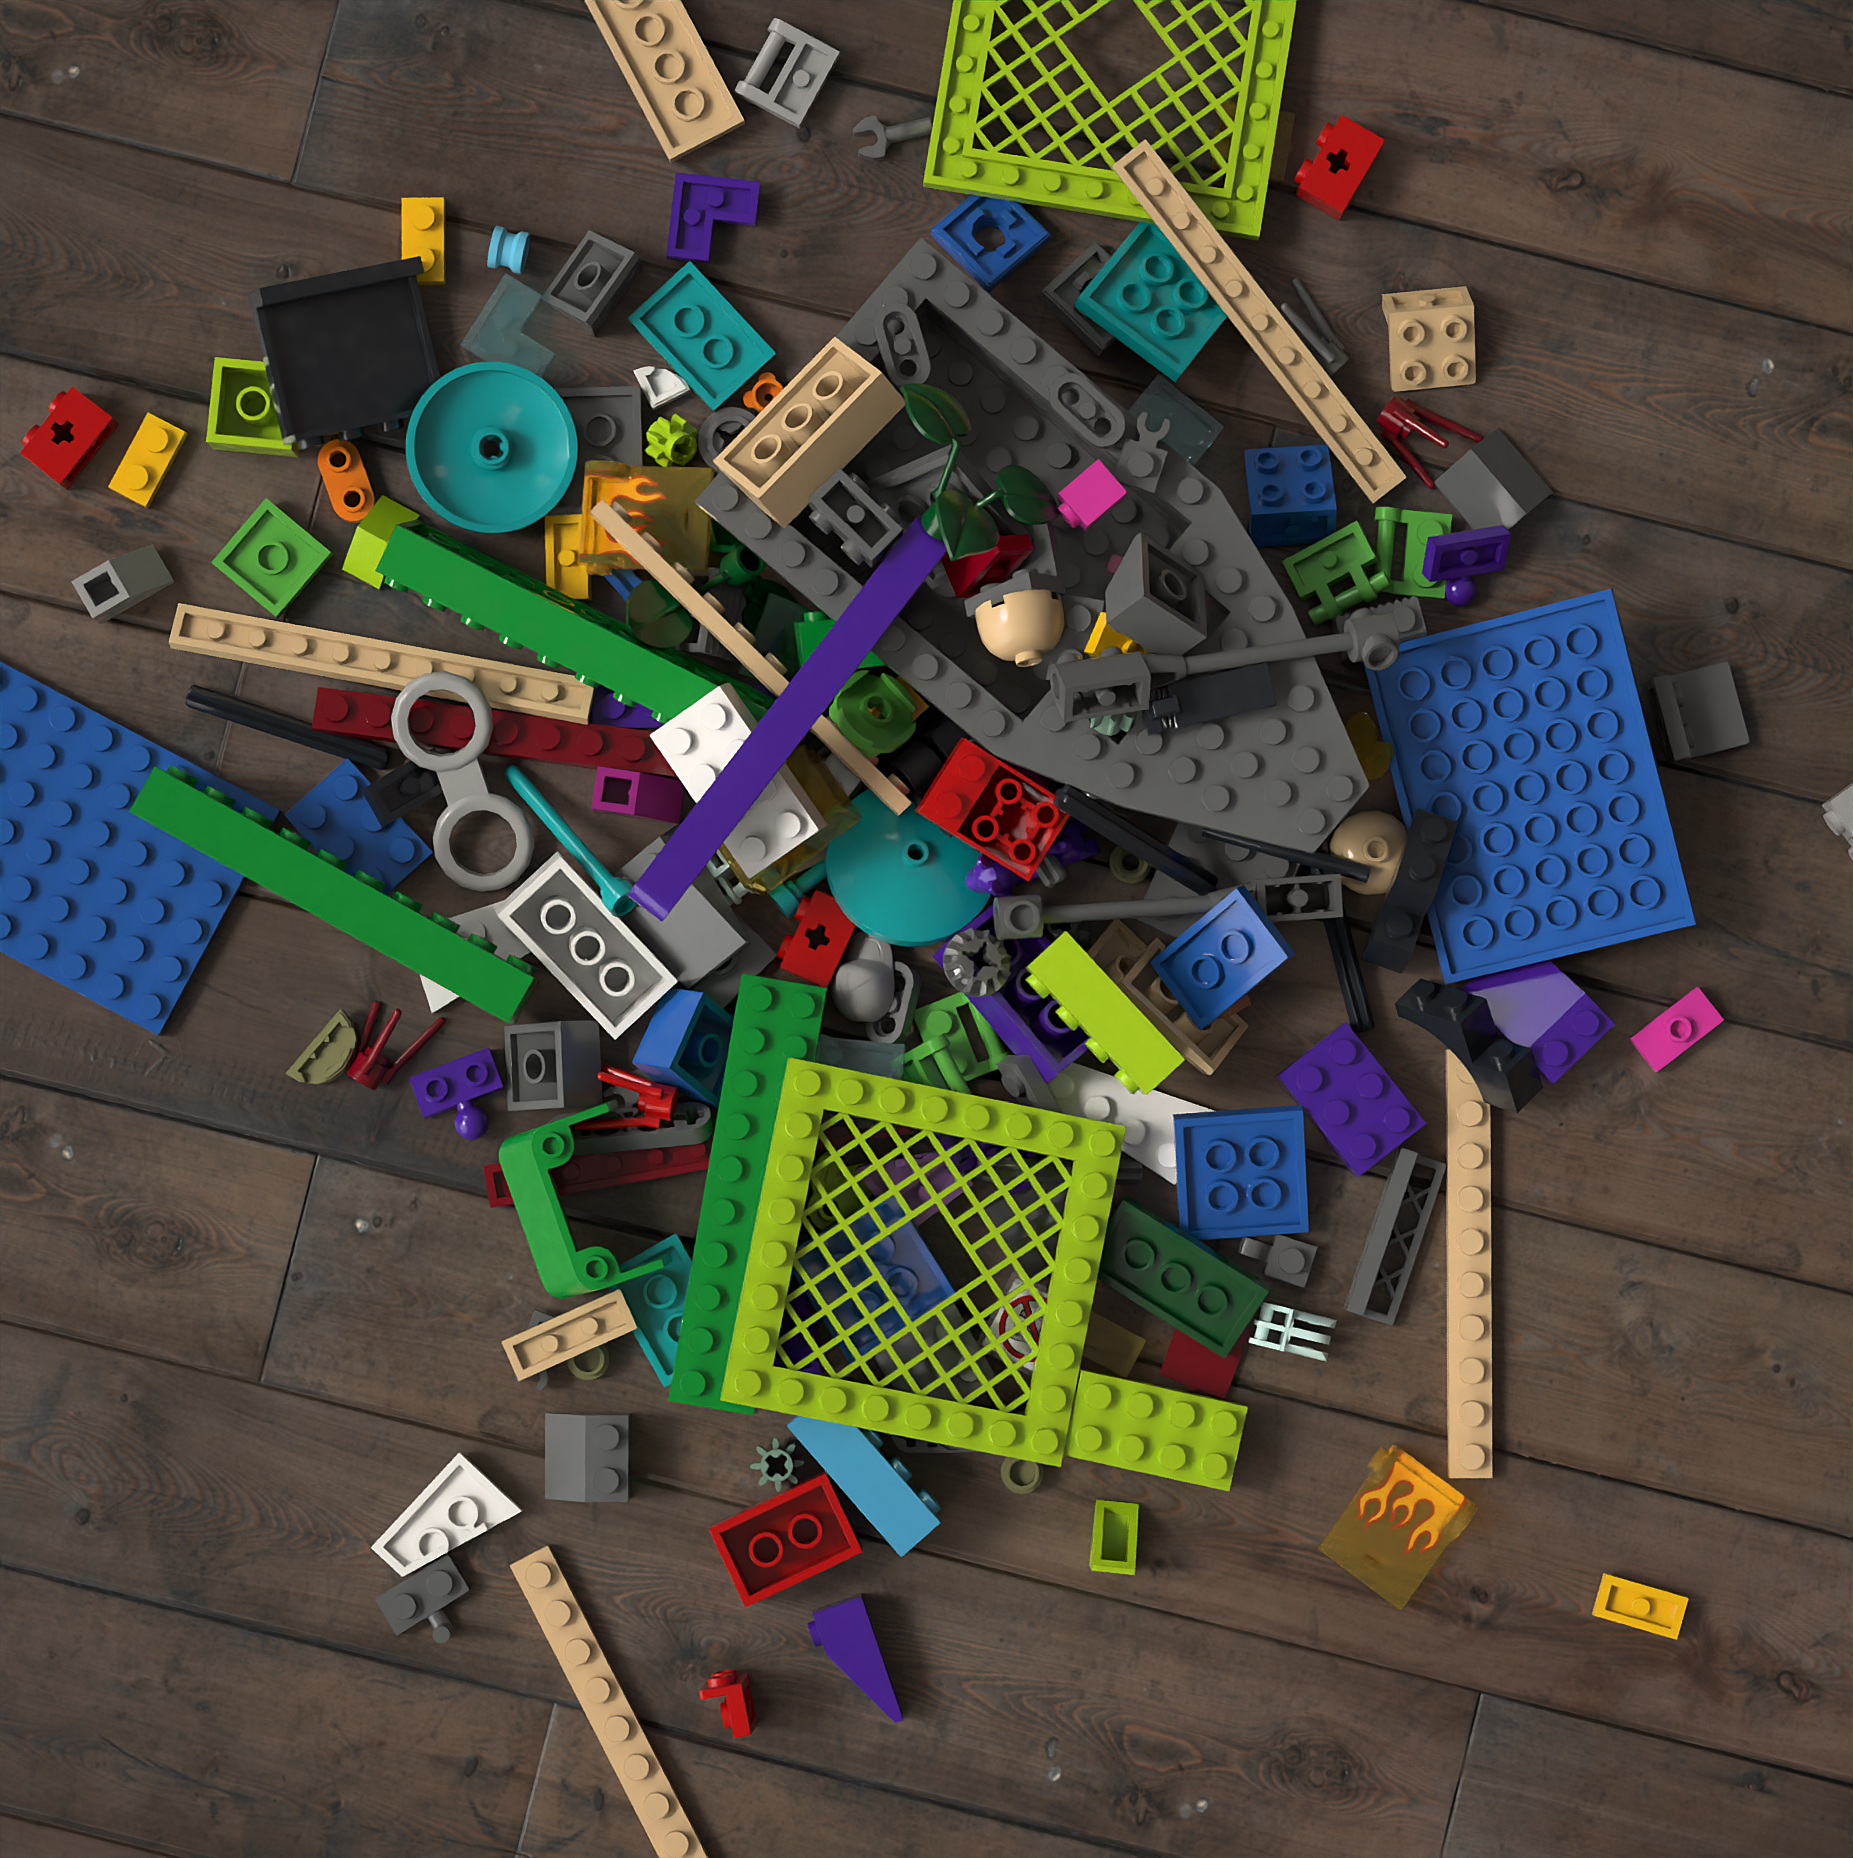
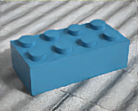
[787,1415,941,1557]

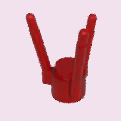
[574,1064,679,1130]

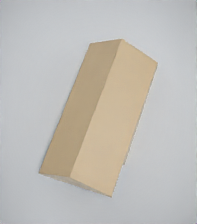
[1084,919,1249,1075]

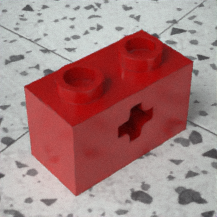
[1294,114,1385,221]
[20,386,119,490]
[776,890,857,989]

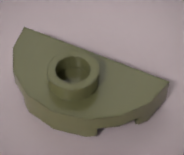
[285,1009,358,1085]

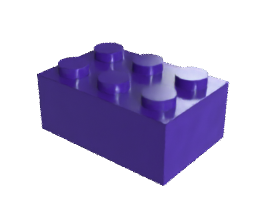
[1275,1022,1426,1177]

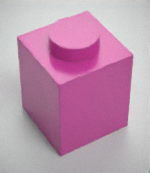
[1057,459,1127,532]

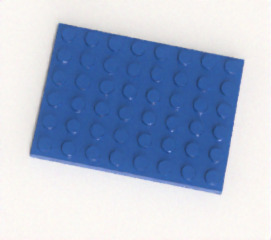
[1363,588,1697,984]
[0,662,282,1036]

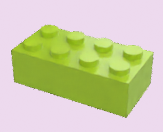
[1026,931,1185,1095]
[1063,1368,1248,1491]

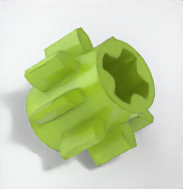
[645,413,699,470]

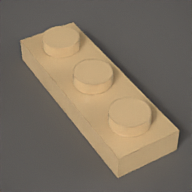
[502,1289,638,1381]

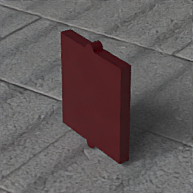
[1159,1327,1251,1399]

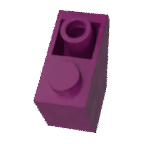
[591,766,685,824]

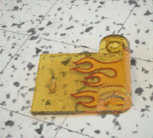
[578,460,714,576]
[1317,1444,1478,1611]

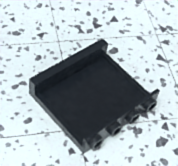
[248,256,440,450]

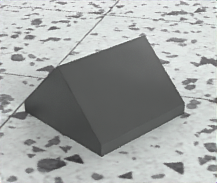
[541,230,643,337]
[1434,428,1553,530]
[985,1182,1068,1278]

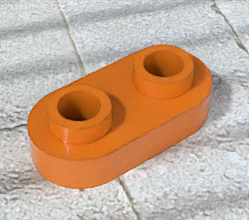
[318,439,376,523]

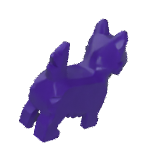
[965,821,1101,897]

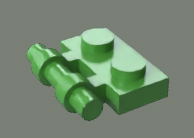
[1282,521,1391,626]

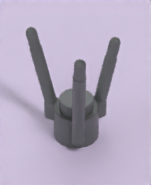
[1281,279,1350,377]

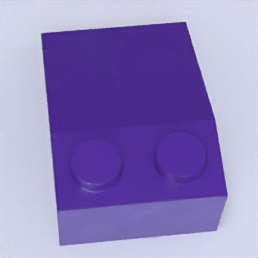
[1461,960,1615,1084]

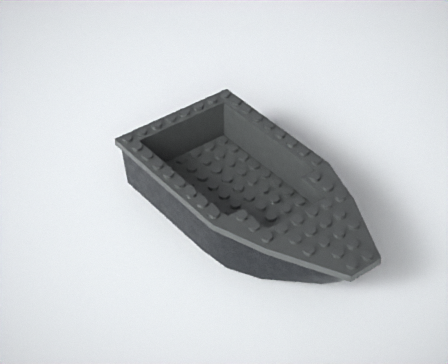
[695,237,1370,854]

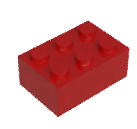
[708,1471,863,1608]

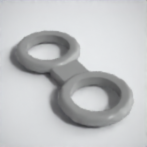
[391,671,535,892]

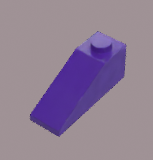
[807,1593,903,1723]

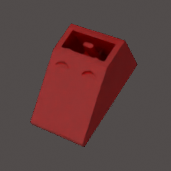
[915,738,1070,882]

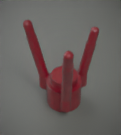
[1376,395,1483,489]
[346,1001,446,1090]

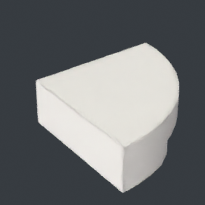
[634,366,691,410]

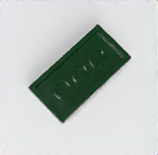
[1097,1195,1271,1359]

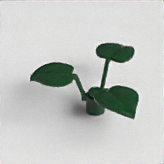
[899,383,1060,561]
[626,471,804,650]

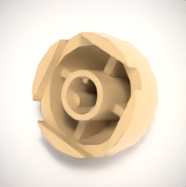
[975,589,1064,667]
[1329,810,1408,895]

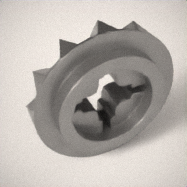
[698,407,756,472]
[943,928,1011,997]

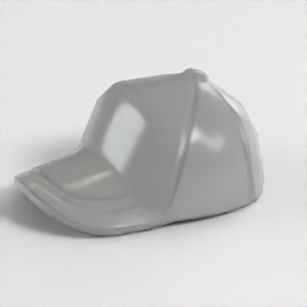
[831,931,894,1022]

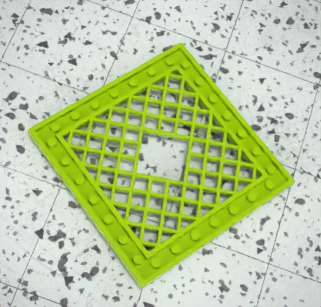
[923,0,1297,241]
[720,1058,1126,1467]

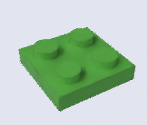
[211,498,333,619]

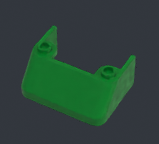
[499,1099,673,1299]

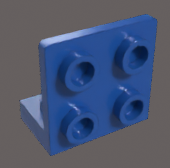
[1244,445,1337,547]

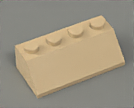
[713,337,905,528]

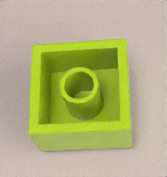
[206,357,299,457]

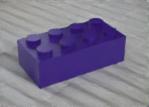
[933,895,1090,1084]

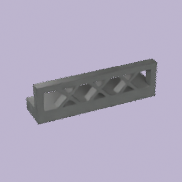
[1343,1148,1447,1326]

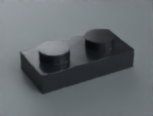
[361,747,443,827]

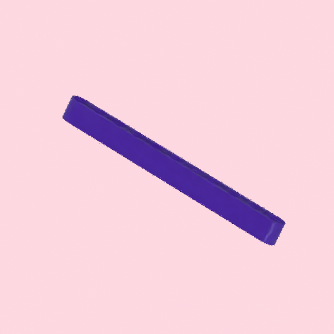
[627,515,947,922]

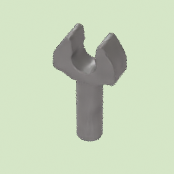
[853,116,932,161]

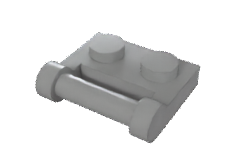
[733,18,840,129]

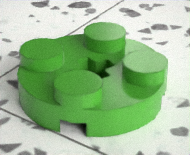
[829,670,917,757]

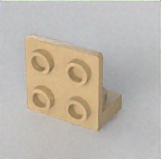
[1382,286,1476,392]

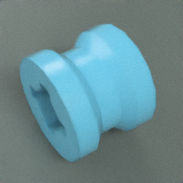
[487,226,530,275]

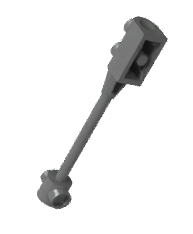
[1050,608,1400,722]
[993,874,1343,940]

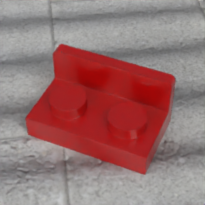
[699,1669,758,1738]

